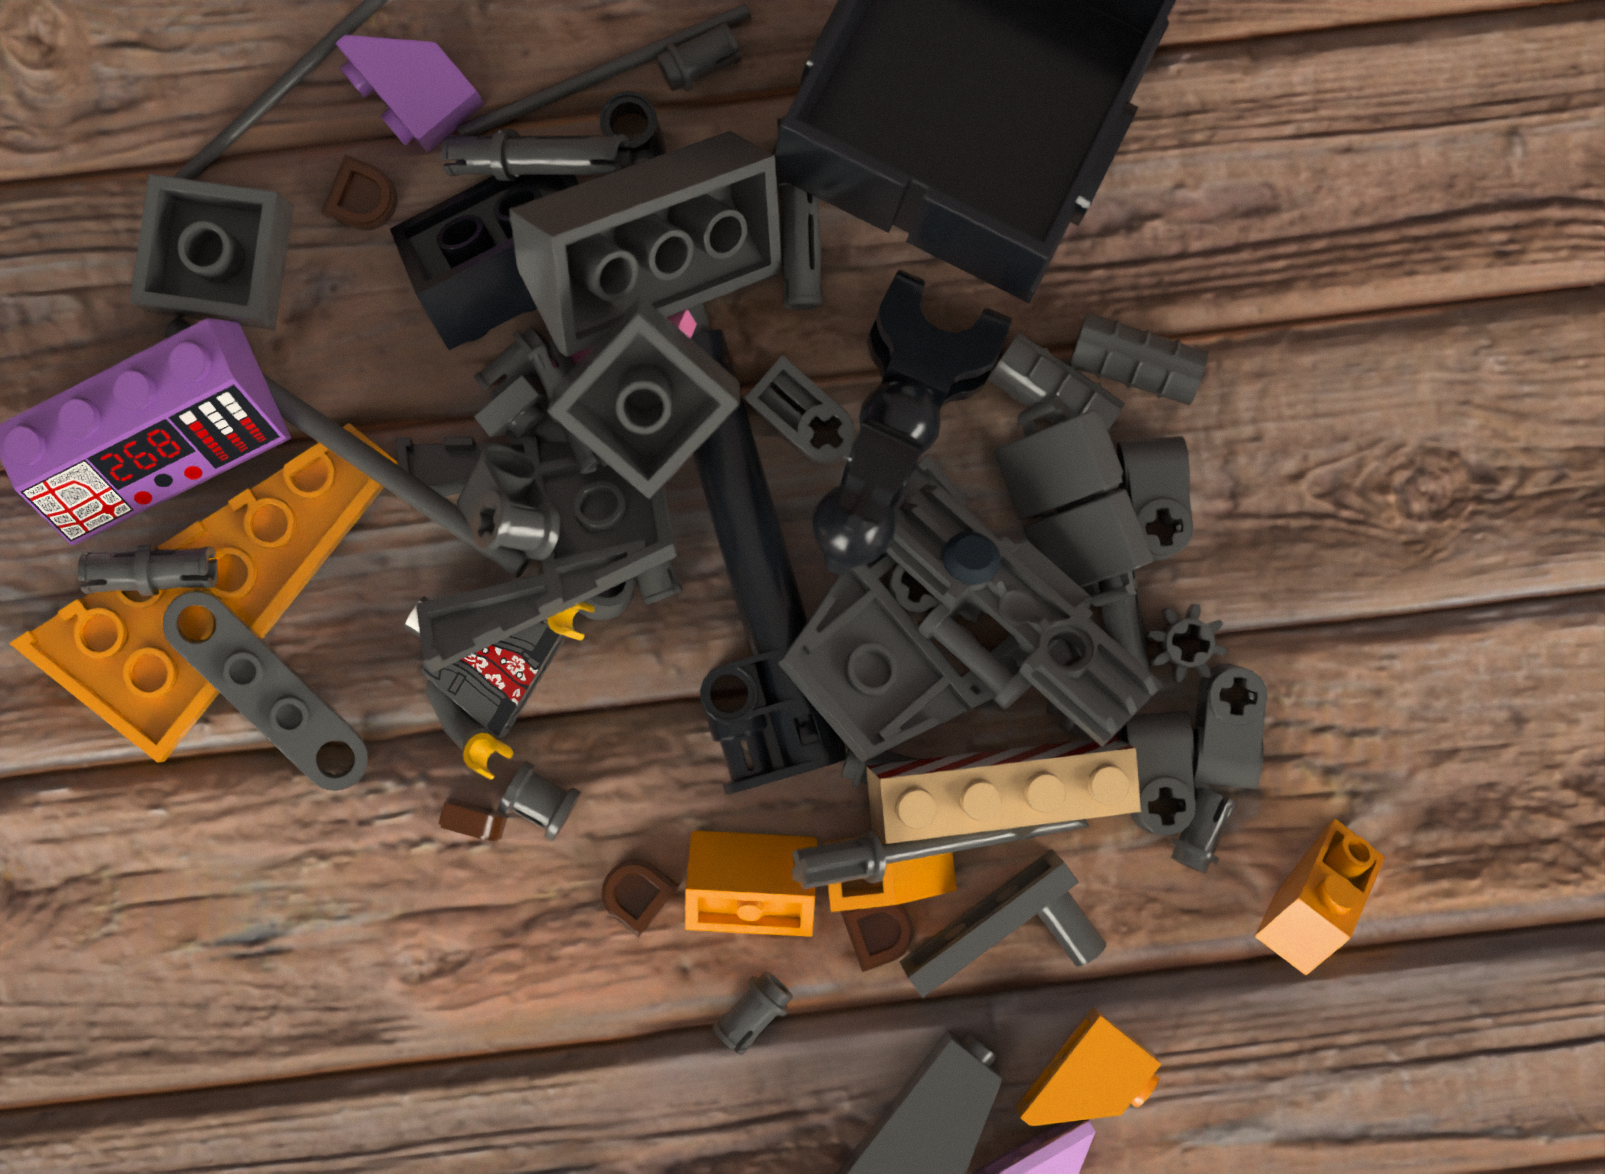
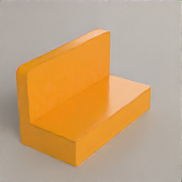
[685,830,817,937]

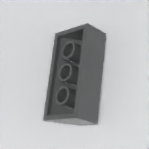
[510,131,782,357]

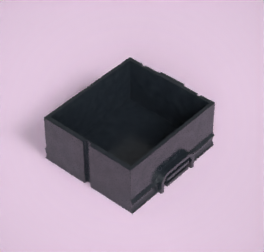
[771,0,1176,303]

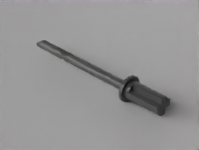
[791,819,1089,889]

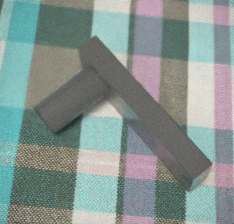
[899,849,1106,998]

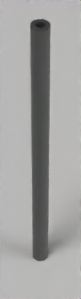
[165,317,532,578]

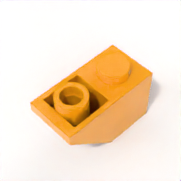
[1255,818,1385,975]
[823,835,957,912]

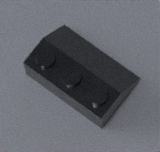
[390,175,579,350]

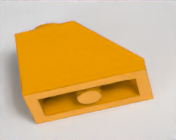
[1015,1007,1161,1126]

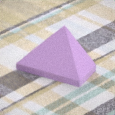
[972,1119,1096,1174]

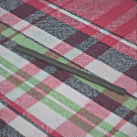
[173,0,388,180]
[456,3,751,136]

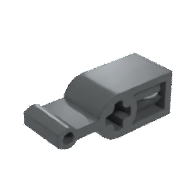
[744,355,855,466]

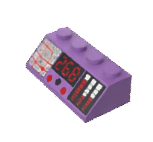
[0,318,292,545]

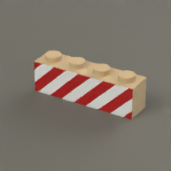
[866,736,1141,844]

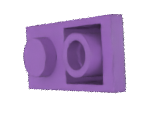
[335,35,485,153]

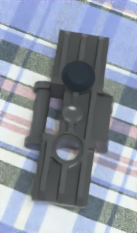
[886,479,1163,747]

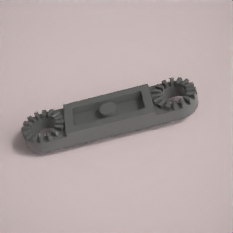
[163,589,368,791]

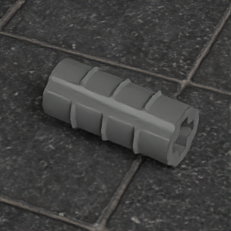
[1069,312,1209,406]
[987,332,1125,431]

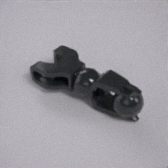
[812,269,1012,575]

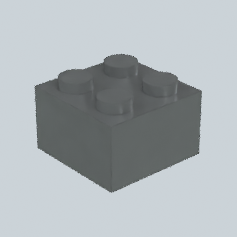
[130,174,293,330]
[548,295,740,499]

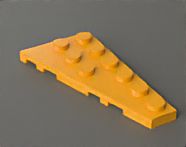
[9,423,398,763]

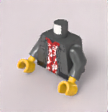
[404,585,595,780]

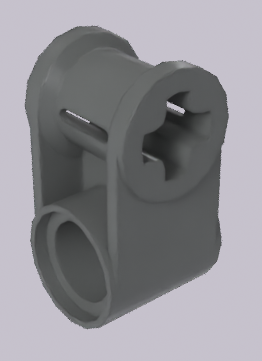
[1116,436,1193,561]
[457,444,560,560]
[1192,664,1267,789]
[1121,711,1196,835]

